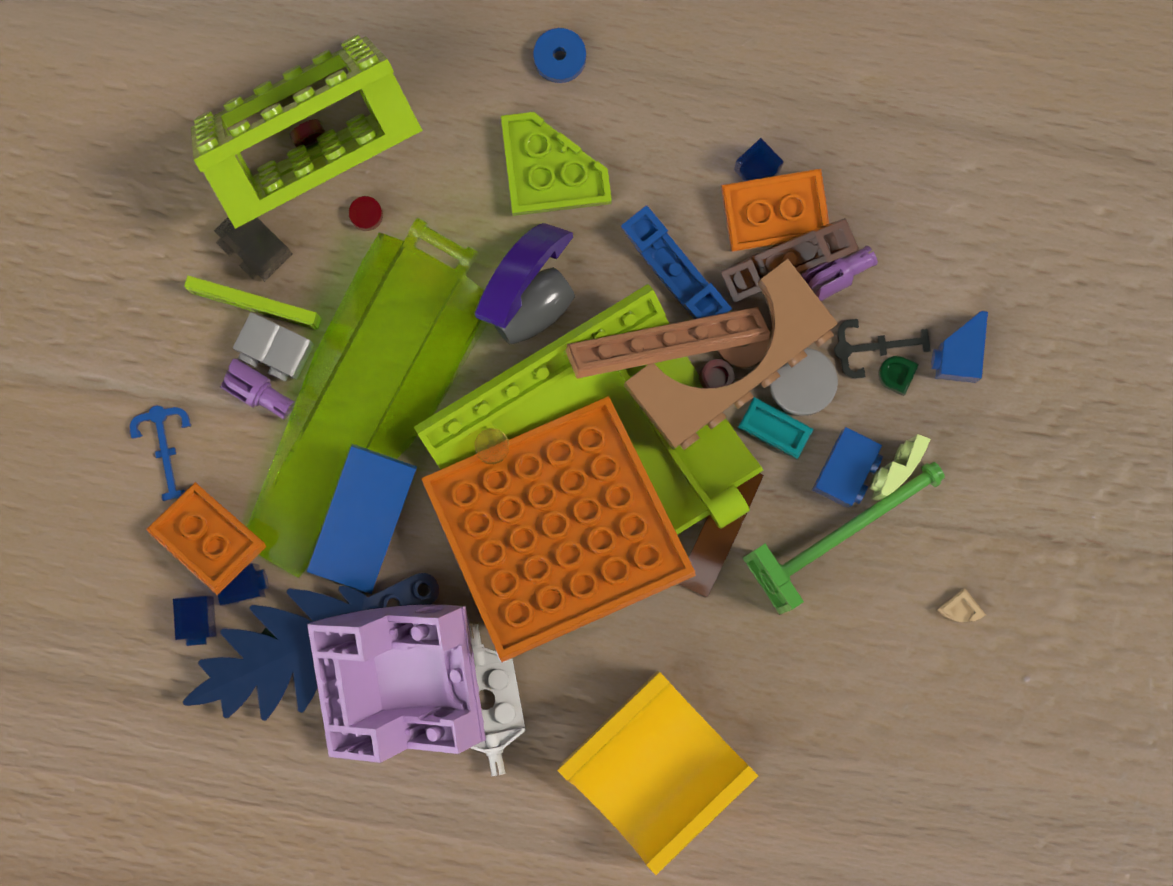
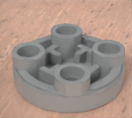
[769,348,838,416]

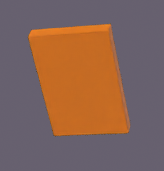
[721,169,829,252]
[146,482,266,595]

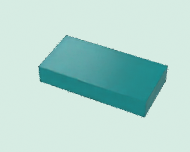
[738,397,814,460]

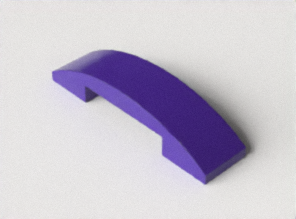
[475,223,573,328]

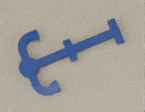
[130,405,191,501]

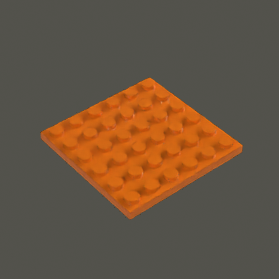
[421,396,696,662]

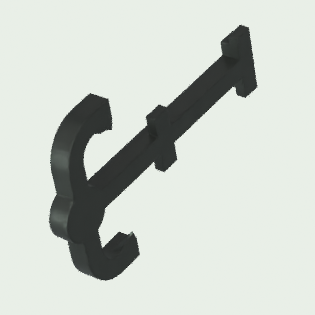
[834,319,931,379]

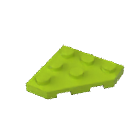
[501,112,612,216]

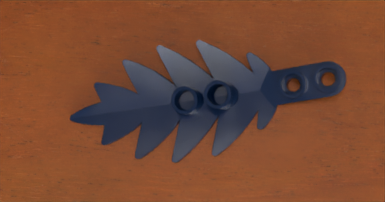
[182,573,439,721]

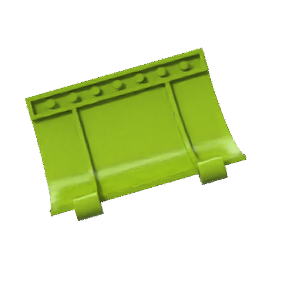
[414,284,764,535]

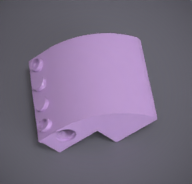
[307,605,486,763]

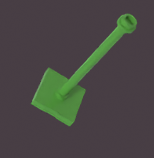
[743,462,945,615]

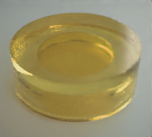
[475,428,509,464]

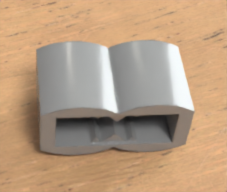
[233,312,315,382]

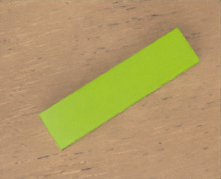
[184,275,321,330]

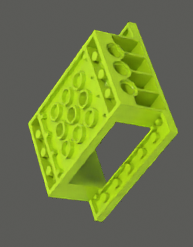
[190,35,423,229]

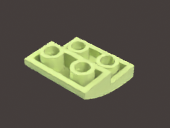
[869,434,931,501]

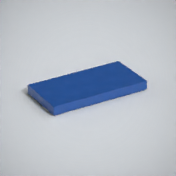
[307,444,417,594]

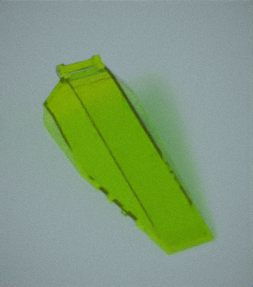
[247,218,488,578]

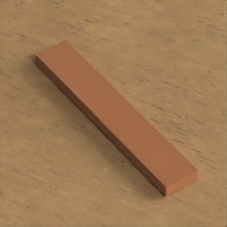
[566,307,770,379]

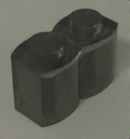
[214,217,293,282]

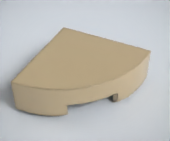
[936,588,986,622]

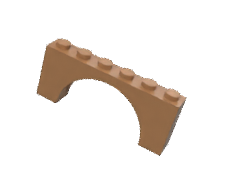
[624,259,838,450]

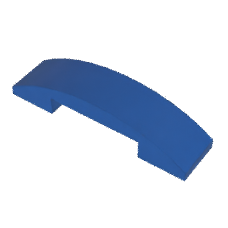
[621,205,732,319]

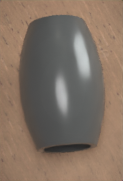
[493,267,575,345]

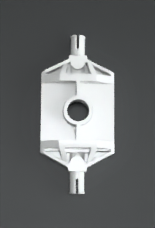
[469,624,526,776]

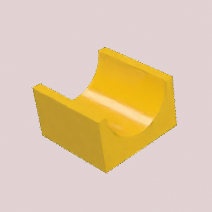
[557,671,758,875]

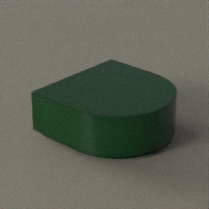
[878,356,919,396]

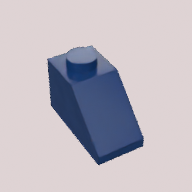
[931,311,988,383]

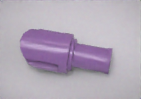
[801,246,878,301]
[220,359,295,420]

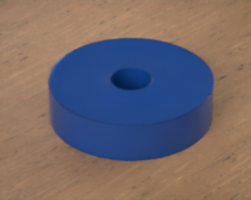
[533,28,586,83]

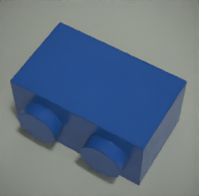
[812,427,883,508]

